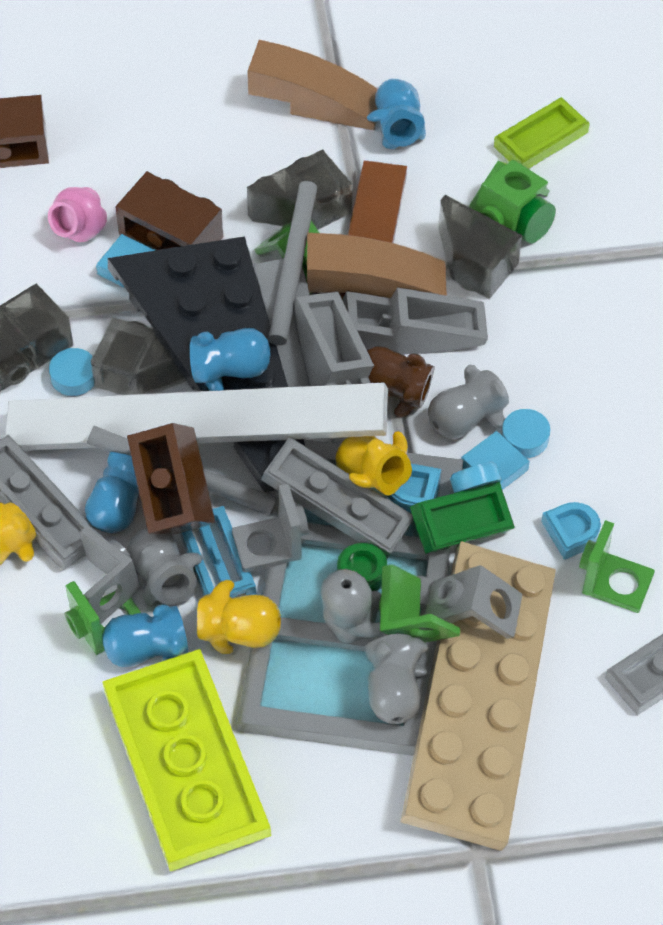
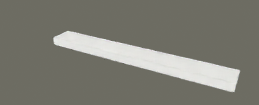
[5,383,388,451]

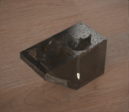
[247,149,352,230]
[0,283,74,392]
[91,317,187,395]

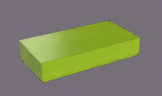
[494,97,590,169]

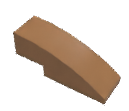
[247,39,378,131]
[307,233,447,298]

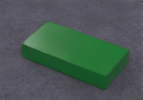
[410,481,515,554]

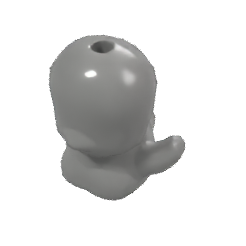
[428,364,509,440]
[127,527,203,606]
[321,569,383,643]
[366,634,428,724]

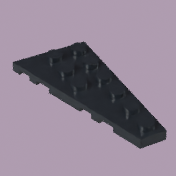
[108,236,306,492]

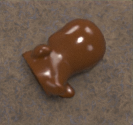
[367,346,435,418]

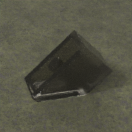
[438,194,522,299]

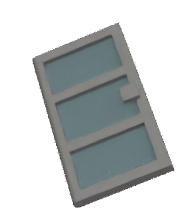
[236,439,463,756]

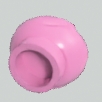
[48,187,107,242]

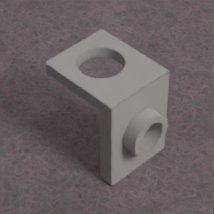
[232,483,309,572]
[80,525,140,624]
[425,565,522,639]

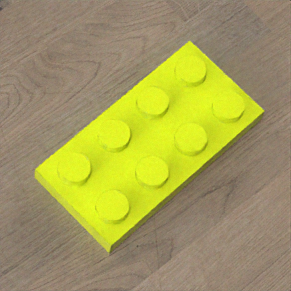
[102,649,271,872]

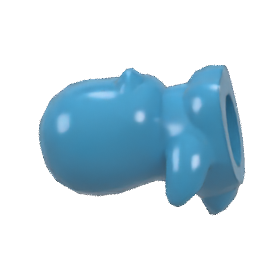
[367,78,426,149]
[190,328,270,391]
[84,452,140,533]
[102,604,189,668]

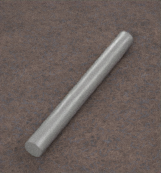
[268,181,317,345]
[87,426,277,515]

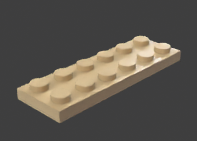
[400,541,556,851]

